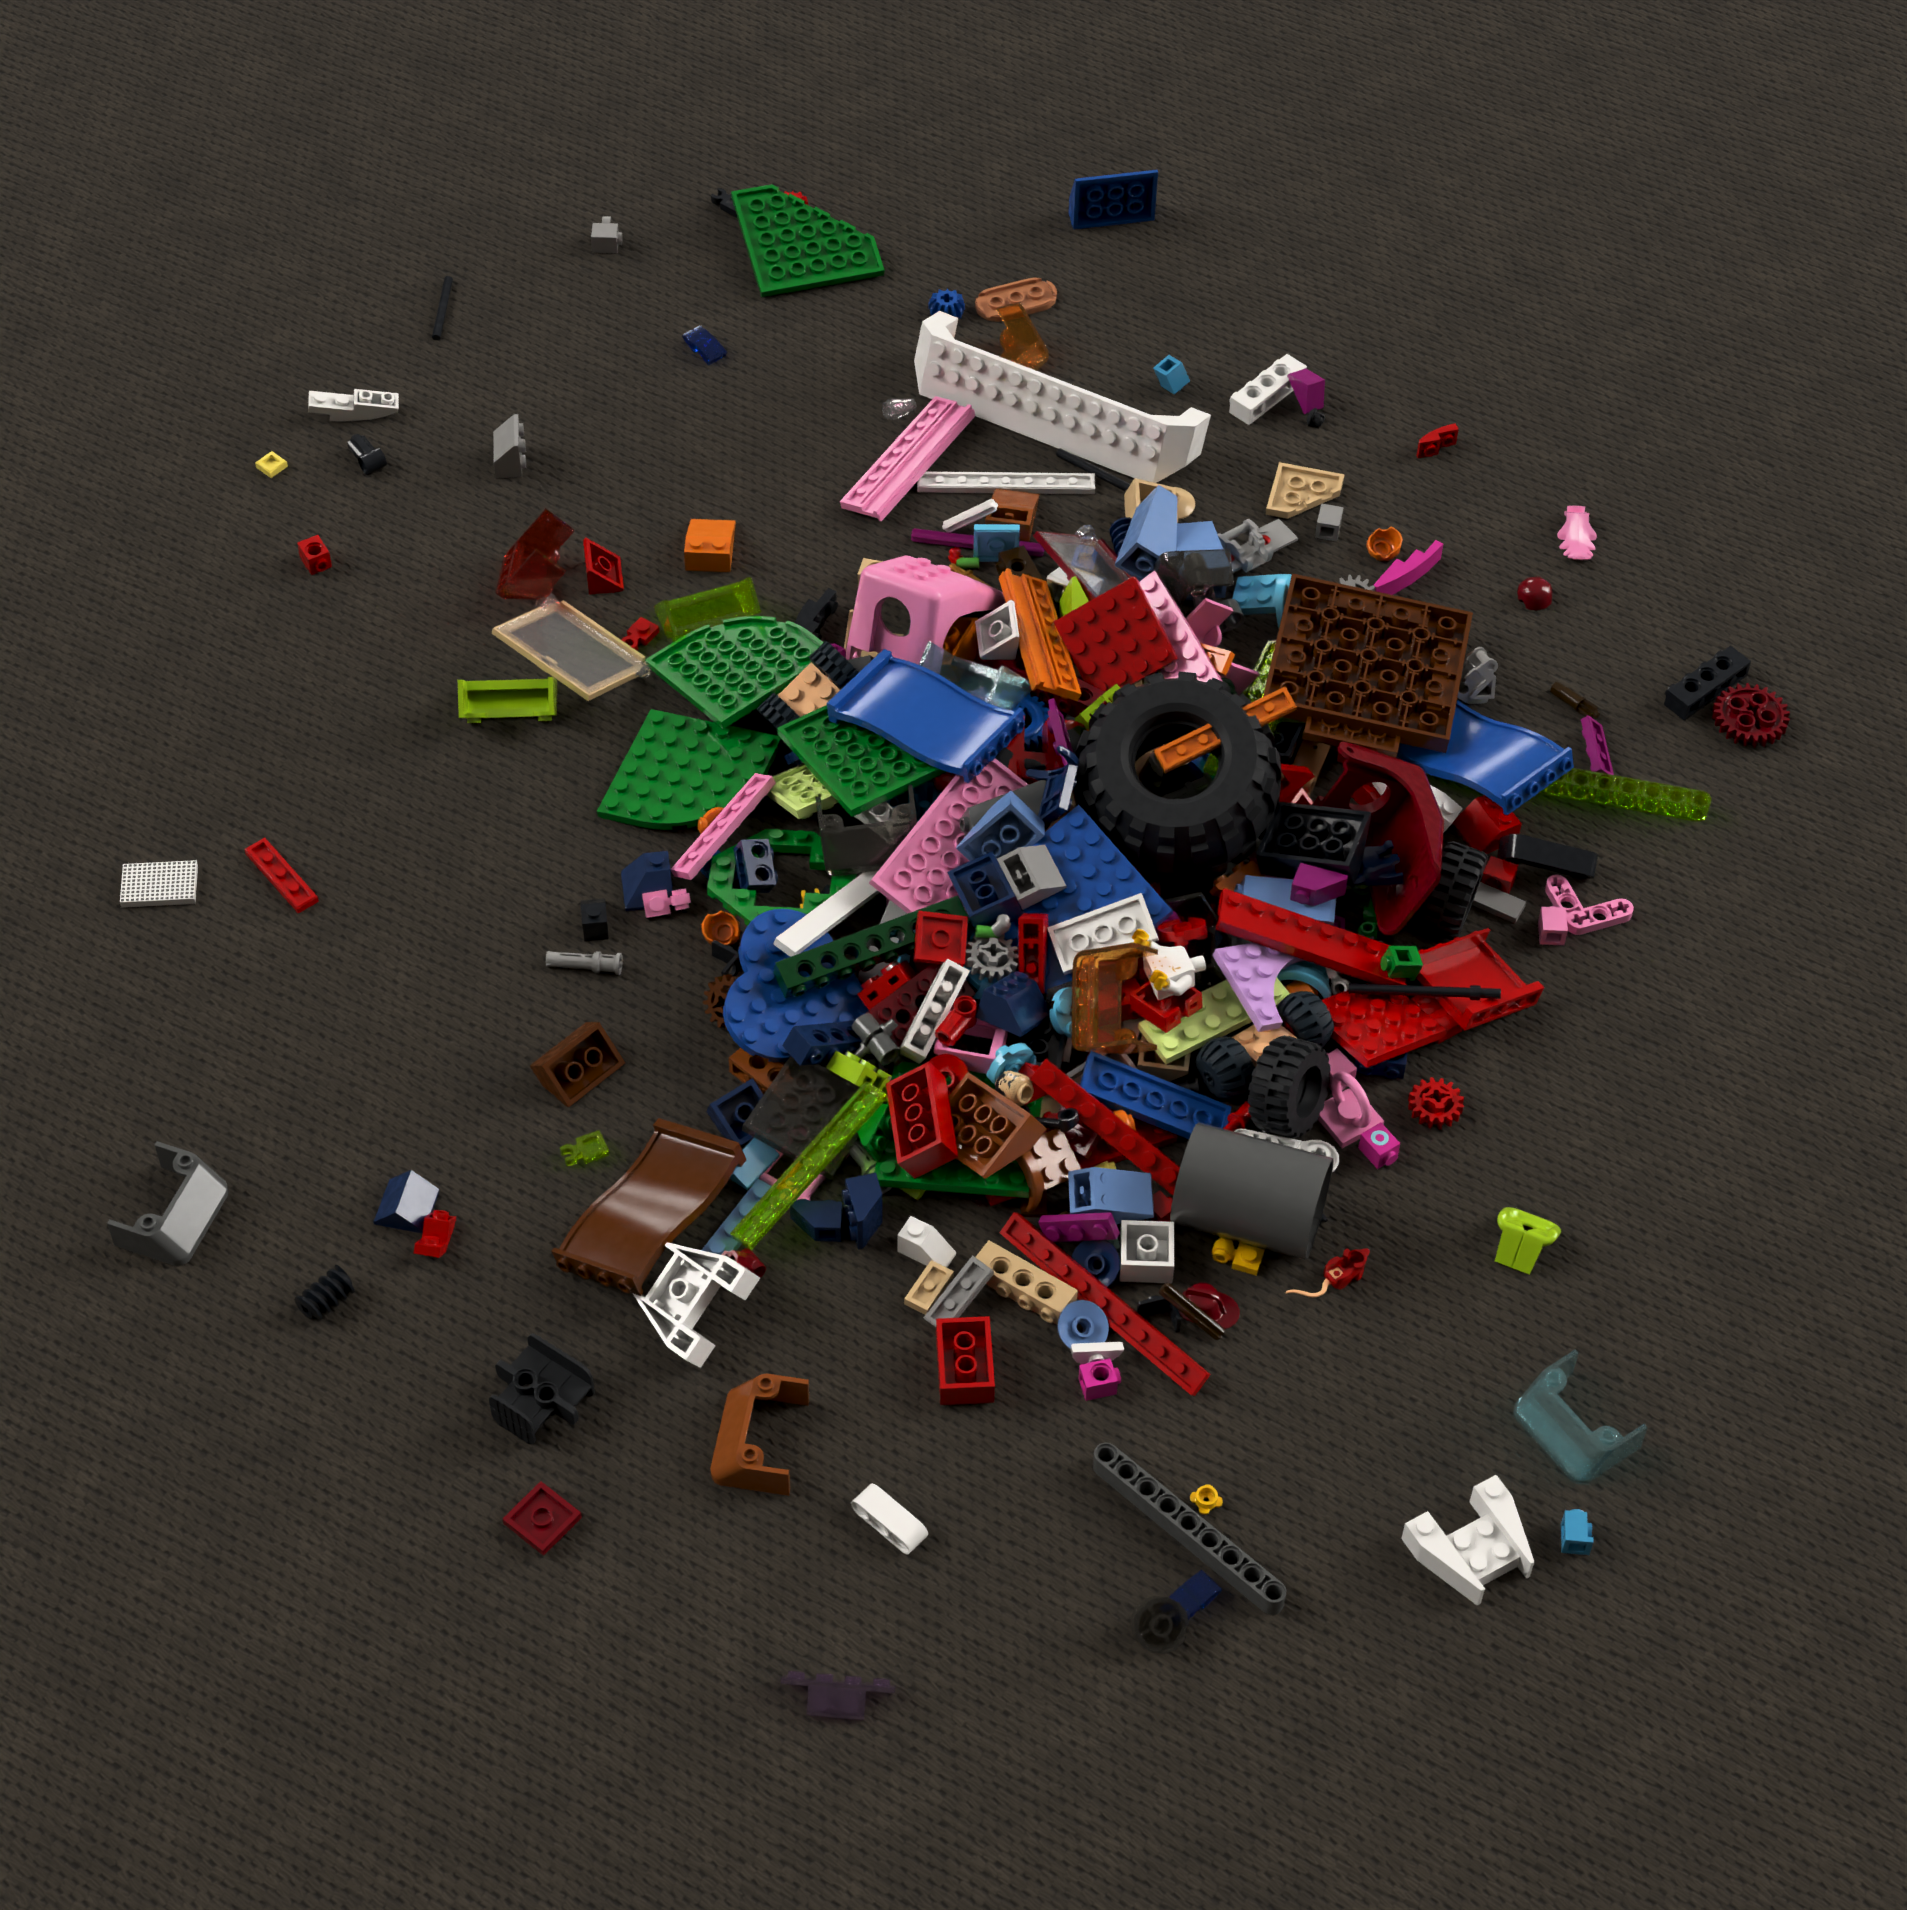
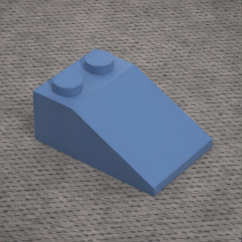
[956,790,1045,861]

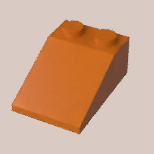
[684,519,736,572]

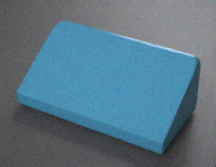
[729,1134,780,1190]

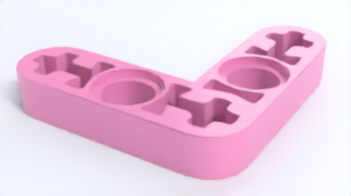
[1545,875,1634,935]

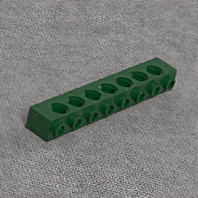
[773,895,970,998]

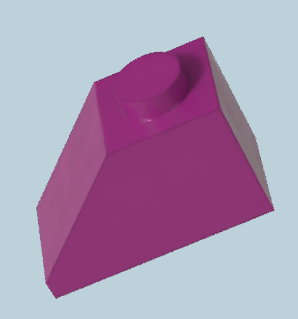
[1290,863,1348,906]

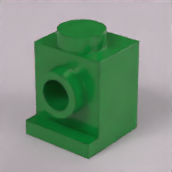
[1380,946,1423,981]

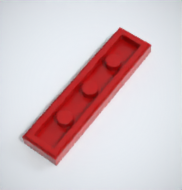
[244,838,319,913]

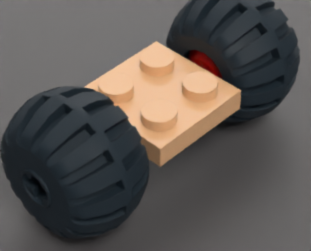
[1196,991,1334,1099]

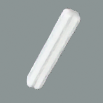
[942,499,998,533]

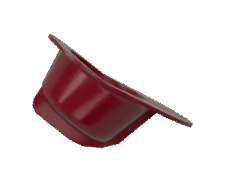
[1178,1283,1240,1329]

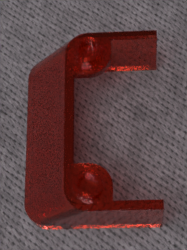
[495,508,574,600]

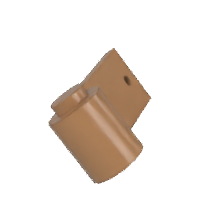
[1281,739,1331,797]

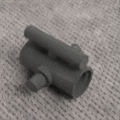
[852,1013,903,1066]

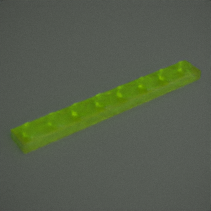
[730,1081,887,1251]

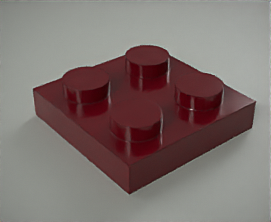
[502,1481,582,1556]

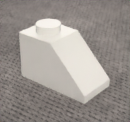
[898,1216,956,1268]

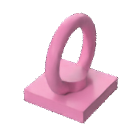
[1318,1071,1384,1148]

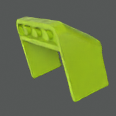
[457,677,557,723]

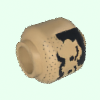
[995,1070,1034,1106]

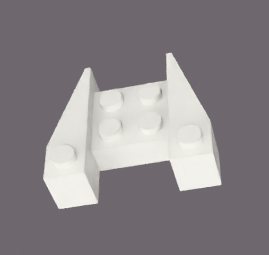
[633,1242,760,1368]
[1401,1475,1534,1605]

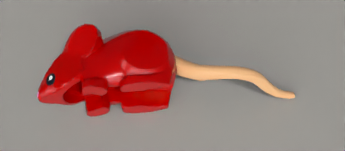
[1285,1248,1370,1298]

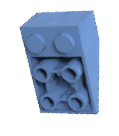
[1068,1167,1154,1224]

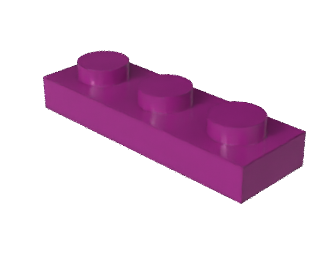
[1581,715,1615,783]
[1038,1212,1120,1242]

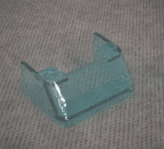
[919,641,1031,710]
[1513,1349,1648,1485]

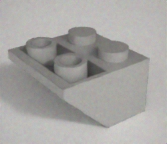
[493,414,526,478]
[997,845,1067,910]

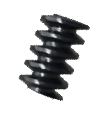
[294,1265,355,1320]

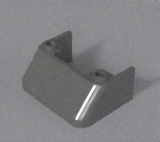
[107,1141,229,1266]

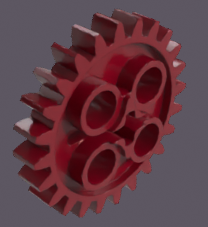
[1712,683,1790,748]

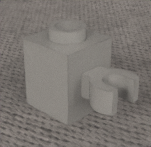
[591,216,623,253]

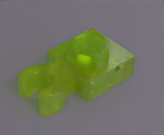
[560,1130,609,1166]

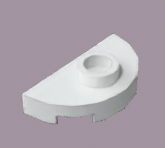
[1071,1342,1124,1364]

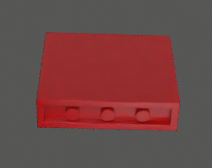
[1416,928,1545,1031]

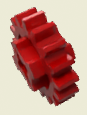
[1408,1077,1464,1129]

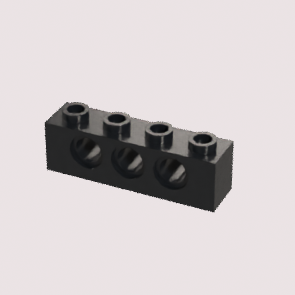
[1664,645,1751,721]

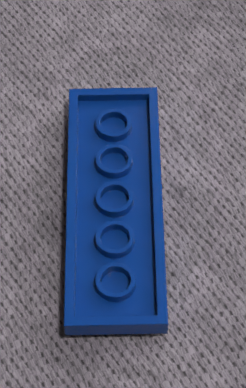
[1080,1051,1232,1139]

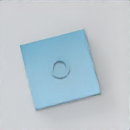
[973,524,1020,562]

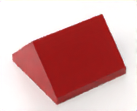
[583,538,624,595]

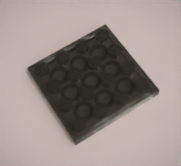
[742,1056,882,1180]

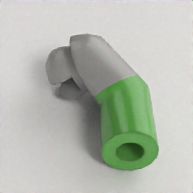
[975,914,1011,938]

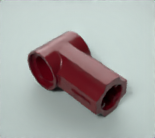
[721,1248,766,1278]

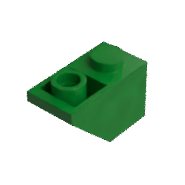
[854,1102,893,1161]

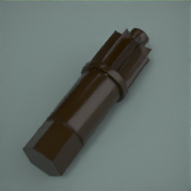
[1550,682,1600,719]

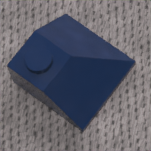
[621,851,673,911]

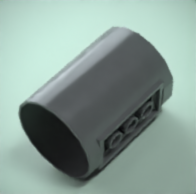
[1170,1122,1333,1260]

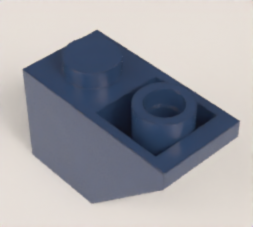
[790,1199,842,1242]

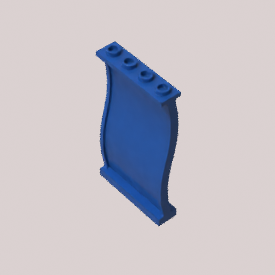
[827,649,1025,783]
[1397,700,1574,815]

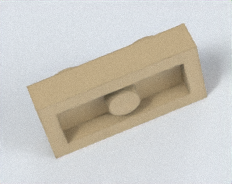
[904,1260,954,1315]

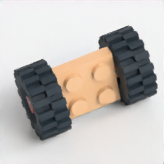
[757,641,859,732]

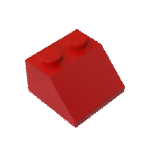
[1452,795,1522,854]

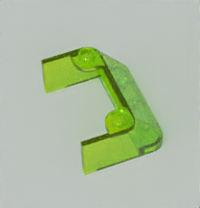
[654,577,761,642]

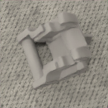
[1457,647,1498,704]

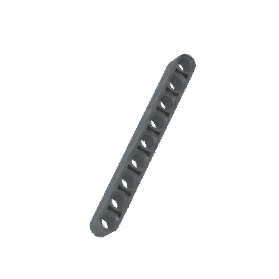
[1093,1442,1286,1615]

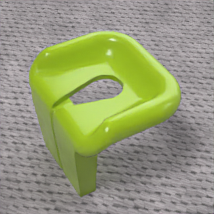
[1495,1207,1561,1275]

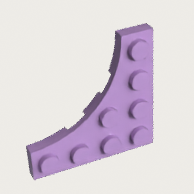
[1212,943,1304,1032]

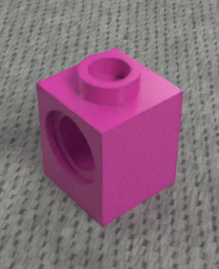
[1078,1358,1121,1401]

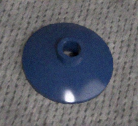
[1072,1240,1121,1287]

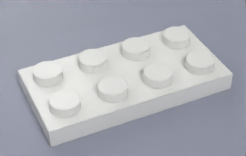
[1047,893,1159,975]

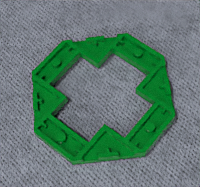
[707,829,858,926]

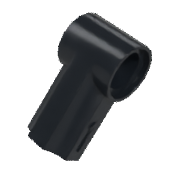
[347,434,387,475]

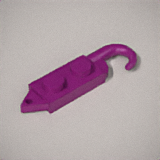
[1047,698,1074,766]

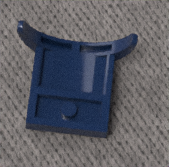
[1026,745,1079,827]

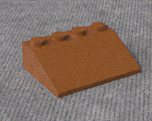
[949,1072,1046,1179]

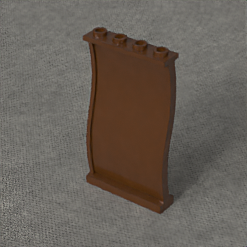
[551,1118,746,1296]

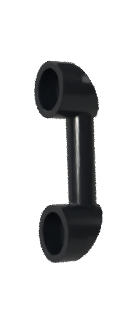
[1020,1105,1079,1132]

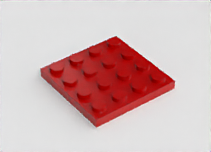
[1054,576,1179,692]
[1322,982,1446,1068]

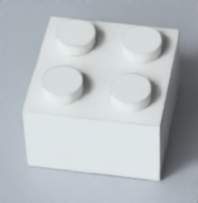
[1120,1220,1174,1283]

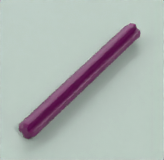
[911,528,1044,557]

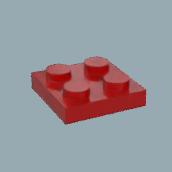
[914,911,968,967]

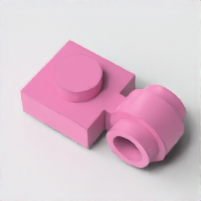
[642,888,691,918]

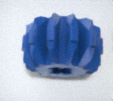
[929,288,965,319]

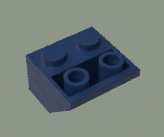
[842,1173,882,1250]

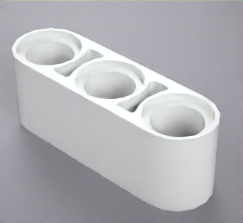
[851,1483,928,1554]

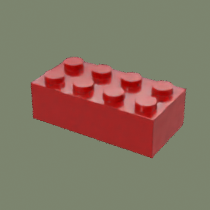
[886,1062,958,1179]

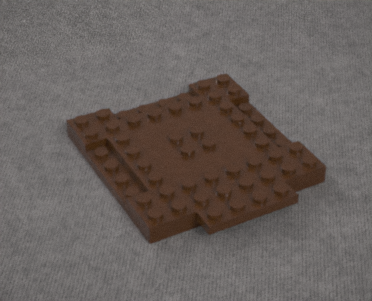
[1263,573,1473,758]

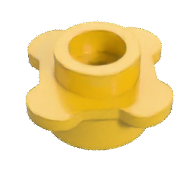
[1190,1485,1223,1515]

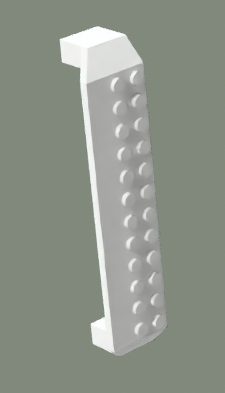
[914,311,1211,483]

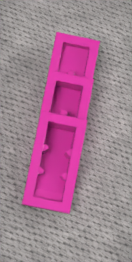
[1374,540,1443,595]

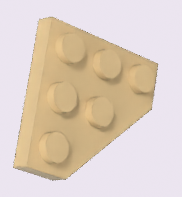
[1266,462,1344,519]

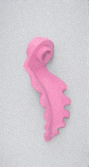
[1557,506,1597,560]

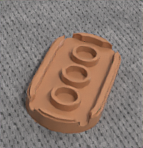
[975,278,1057,322]

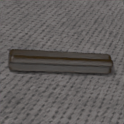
[1159,1282,1225,1340]

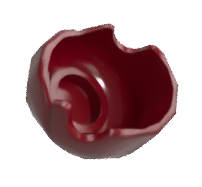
[1517,576,1552,610]

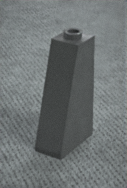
[960,780,1054,836]

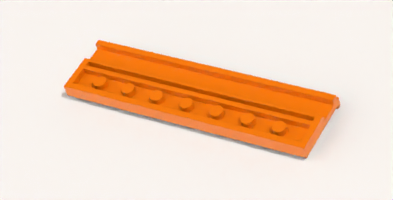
[999,568,1082,701]

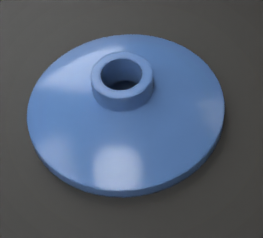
[1058,1300,1109,1349]

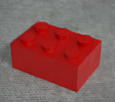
[936,1316,995,1405]

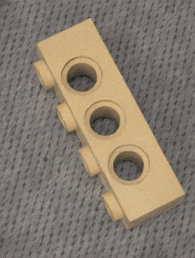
[976,1240,1078,1325]

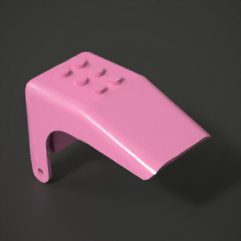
[846,555,1006,674]

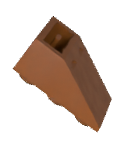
[985,489,1040,542]

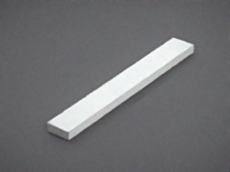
[917,472,1095,494]
[773,856,888,957]

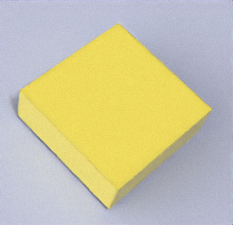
[255,451,288,478]

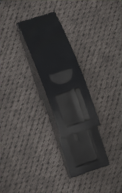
[795,588,838,640]

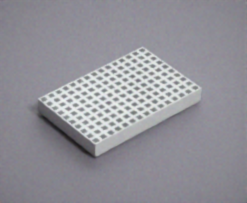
[120,860,198,908]

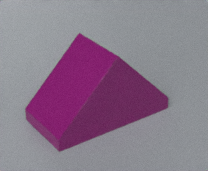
[1287,368,1325,415]

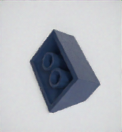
[975,972,1050,1037]

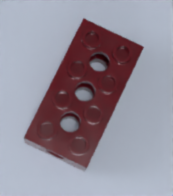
[867,964,976,1047]

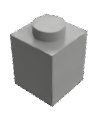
[1315,503,1343,541]

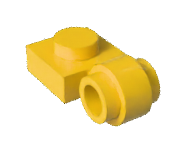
[1212,1237,1265,1276]

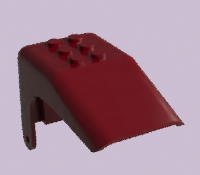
[1312,742,1444,935]

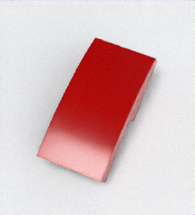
[1416,423,1459,458]

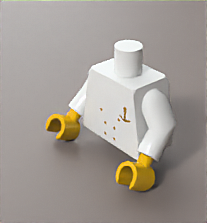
[1132,929,1206,1000]

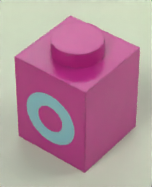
[1358,1122,1400,1169]

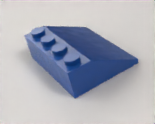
[1068,170,1158,229]

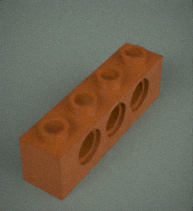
[729,1048,823,1126]

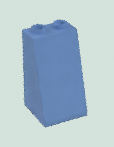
[1115,485,1177,581]
[1172,521,1230,601]
[1234,875,1336,925]

